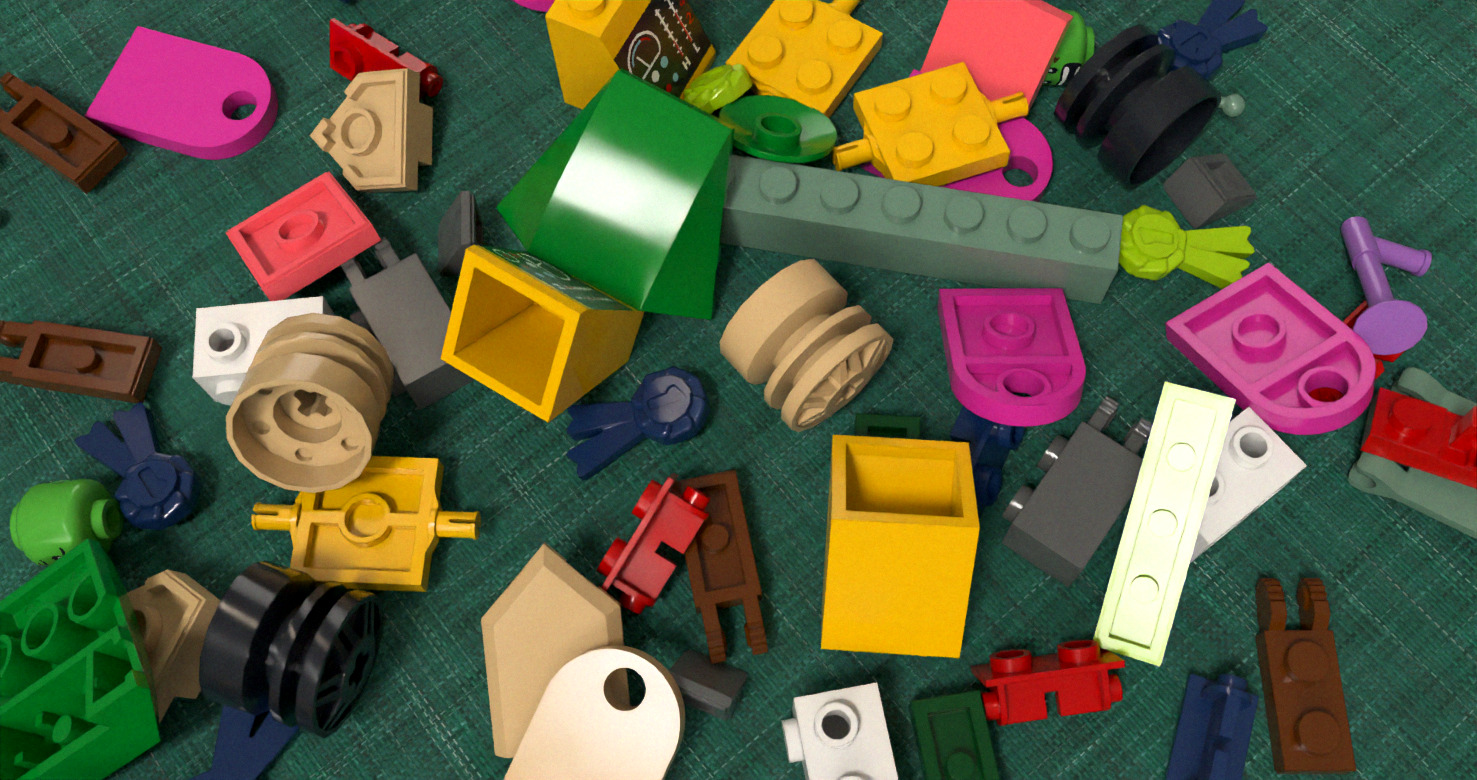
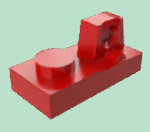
[1360,387,1477,489]

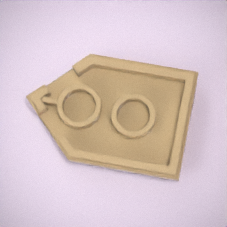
[481,542,630,758]

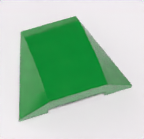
[496,68,735,320]
[0,538,161,780]

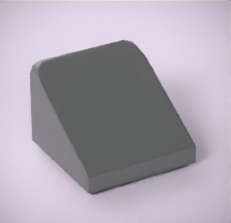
[1163,153,1257,229]
[438,191,484,276]
[668,650,747,721]

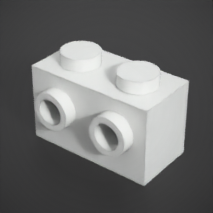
[192,296,336,406]
[1190,407,1307,563]
[782,682,898,780]

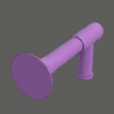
[1341,216,1432,355]

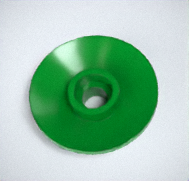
[719,95,837,163]

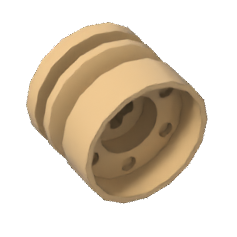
[720,259,893,432]
[226,313,394,493]

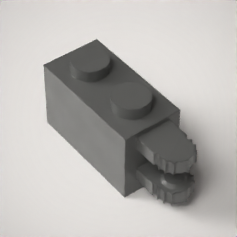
[341,237,475,411]
[1001,396,1153,588]

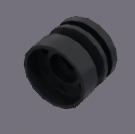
[1054,24,1221,189]
[199,560,384,738]

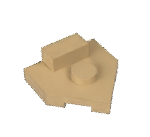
[310,68,433,193]
[127,569,221,723]

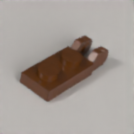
[0,72,128,195]
[0,320,162,403]
[672,470,768,664]
[1255,578,1357,774]

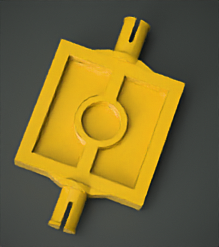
[726,0,883,118]
[831,62,1029,186]
[251,456,481,592]

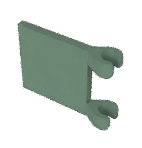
[1347,367,1477,539]

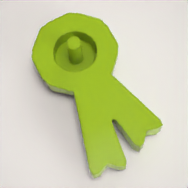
[684,64,753,114]
[1119,205,1255,289]

